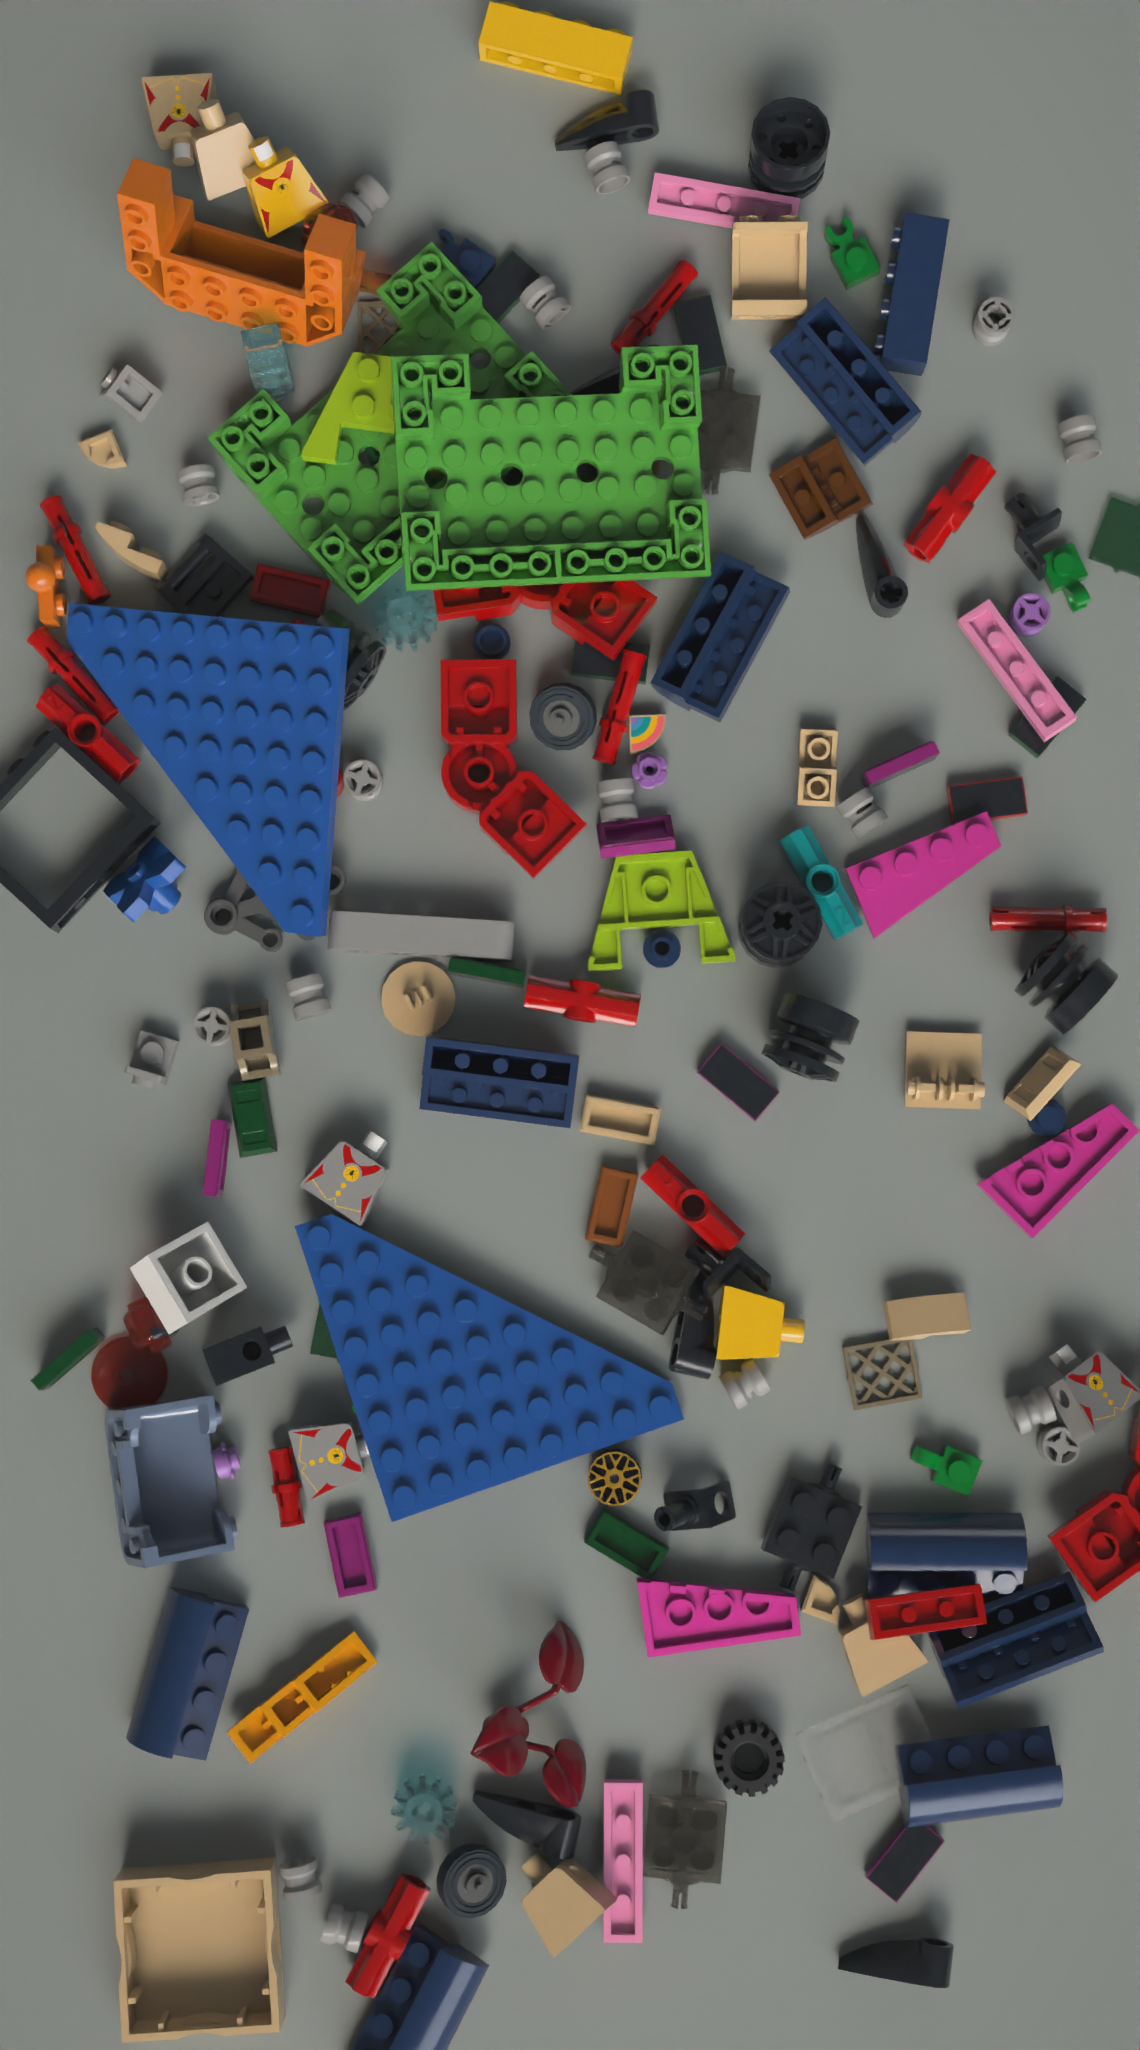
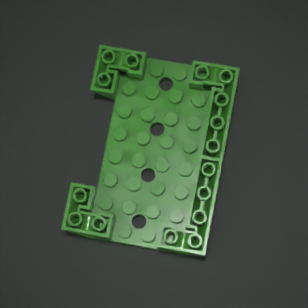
[207,242,572,605]
[391,345,711,591]

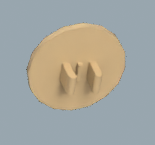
[381,961,456,1036]

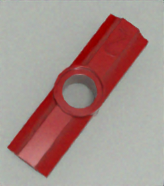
[903,453,996,564]
[35,683,141,784]
[523,975,641,1027]
[640,1154,746,1258]
[345,1872,431,1998]

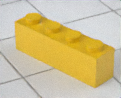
[478,1,633,95]

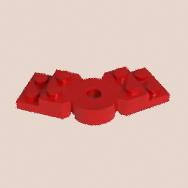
[433,580,658,661]
[440,659,587,879]
[1047,1404,1140,1602]

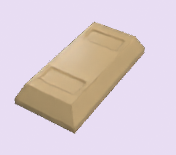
[1004,1046,1081,1121]
[580,1094,661,1145]

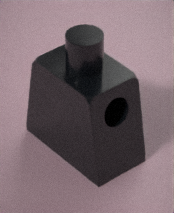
[202,1325,293,1386]

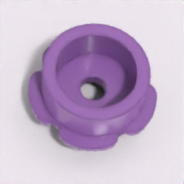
[631,752,668,789]
[211,1442,241,1479]

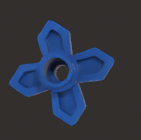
[103,837,186,922]

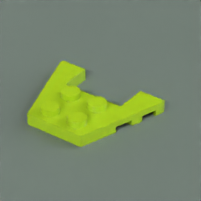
[302,352,445,479]
[588,850,736,972]

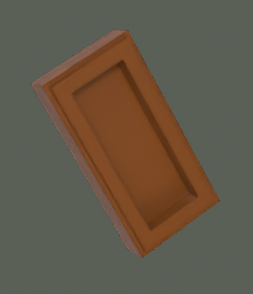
[585,1165,639,1248]

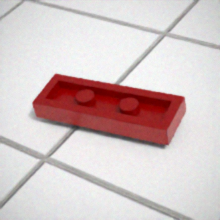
[864,1584,987,1640]

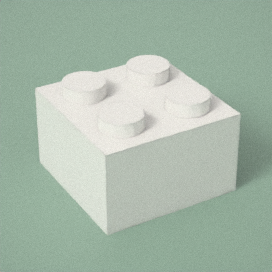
[130,1221,247,1334]

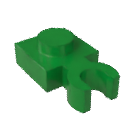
[824,217,881,290]

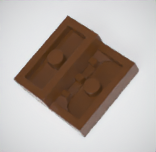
[768,438,873,540]

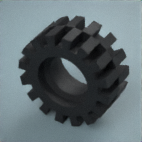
[713,1719,785,1797]

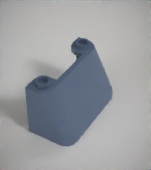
[105,1395,237,1568]

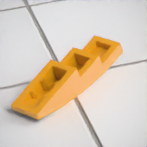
[226,1631,377,1764]

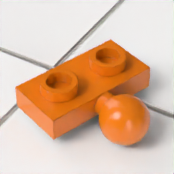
[25,545,67,629]

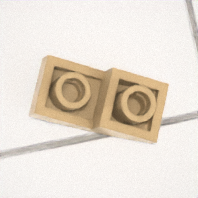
[95,521,169,582]
[797,728,838,807]
[883,1293,971,1341]

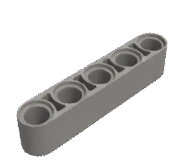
[327,911,515,962]

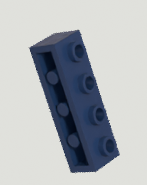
[873,212,950,376]

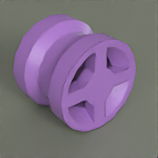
[1008,593,1051,637]

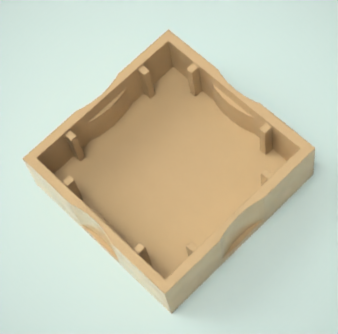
[113,1857,286,2043]

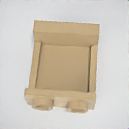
[731,215,808,320]

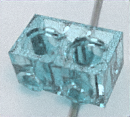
[241,323,296,401]

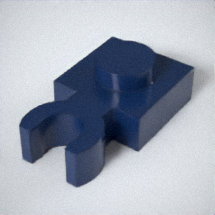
[438,229,496,289]

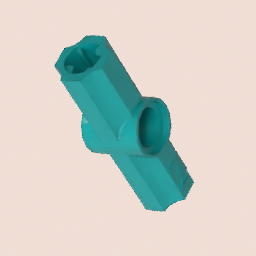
[779,825,863,941]

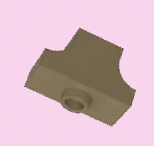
[229,999,281,1081]

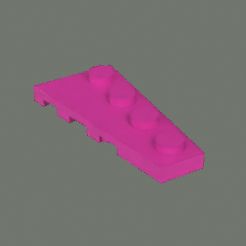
[845,811,1001,939]
[976,1103,1140,1238]
[637,1578,801,1658]

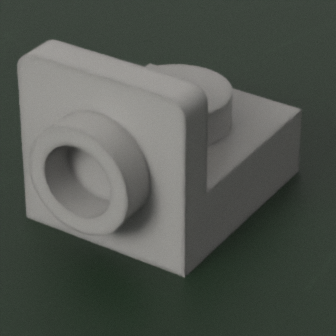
[99,364,163,423]
[124,1030,179,1089]

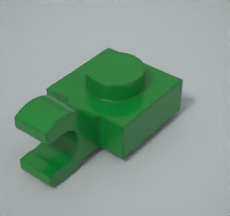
[1041,542,1091,613]
[910,1444,983,1496]

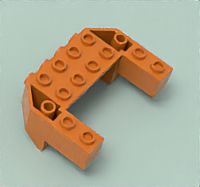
[117,158,366,347]

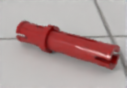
[610,260,698,356]
[40,495,111,605]
[27,626,119,725]
[592,649,647,765]
[989,905,1107,935]

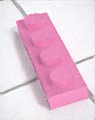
[648,172,801,229]
[957,599,1077,742]
[603,1779,643,1943]

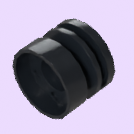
[748,97,830,199]
[313,609,387,711]
[737,881,823,968]
[1014,931,1118,1034]
[761,992,860,1082]

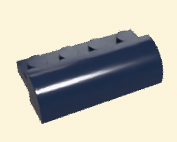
[769,297,922,466]
[650,551,790,722]
[419,1035,580,1128]
[866,1513,1028,1597]
[927,1571,1104,1708]
[126,1586,249,1761]
[894,1725,1063,1828]
[352,1924,489,2050]

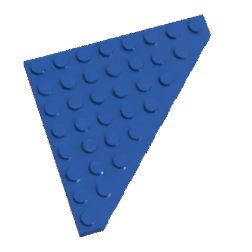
[66,603,350,937]
[295,1214,684,1522]

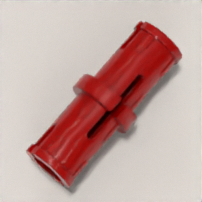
[268,1446,305,1528]

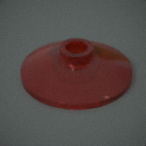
[91,1336,168,1409]

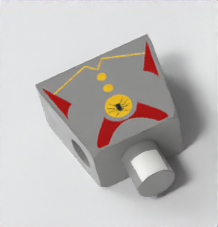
[300,1130,389,1226]
[1047,1343,1140,1445]
[288,1421,370,1503]

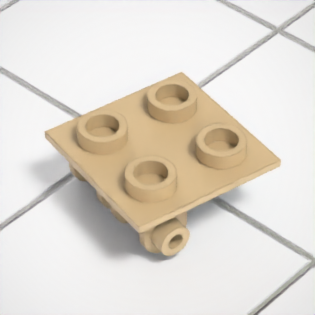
[904,1031,985,1110]

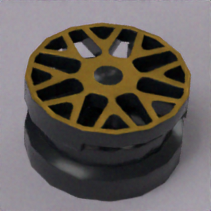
[587,1449,642,1506]

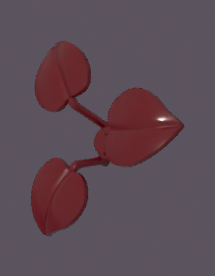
[470,1621,586,1808]

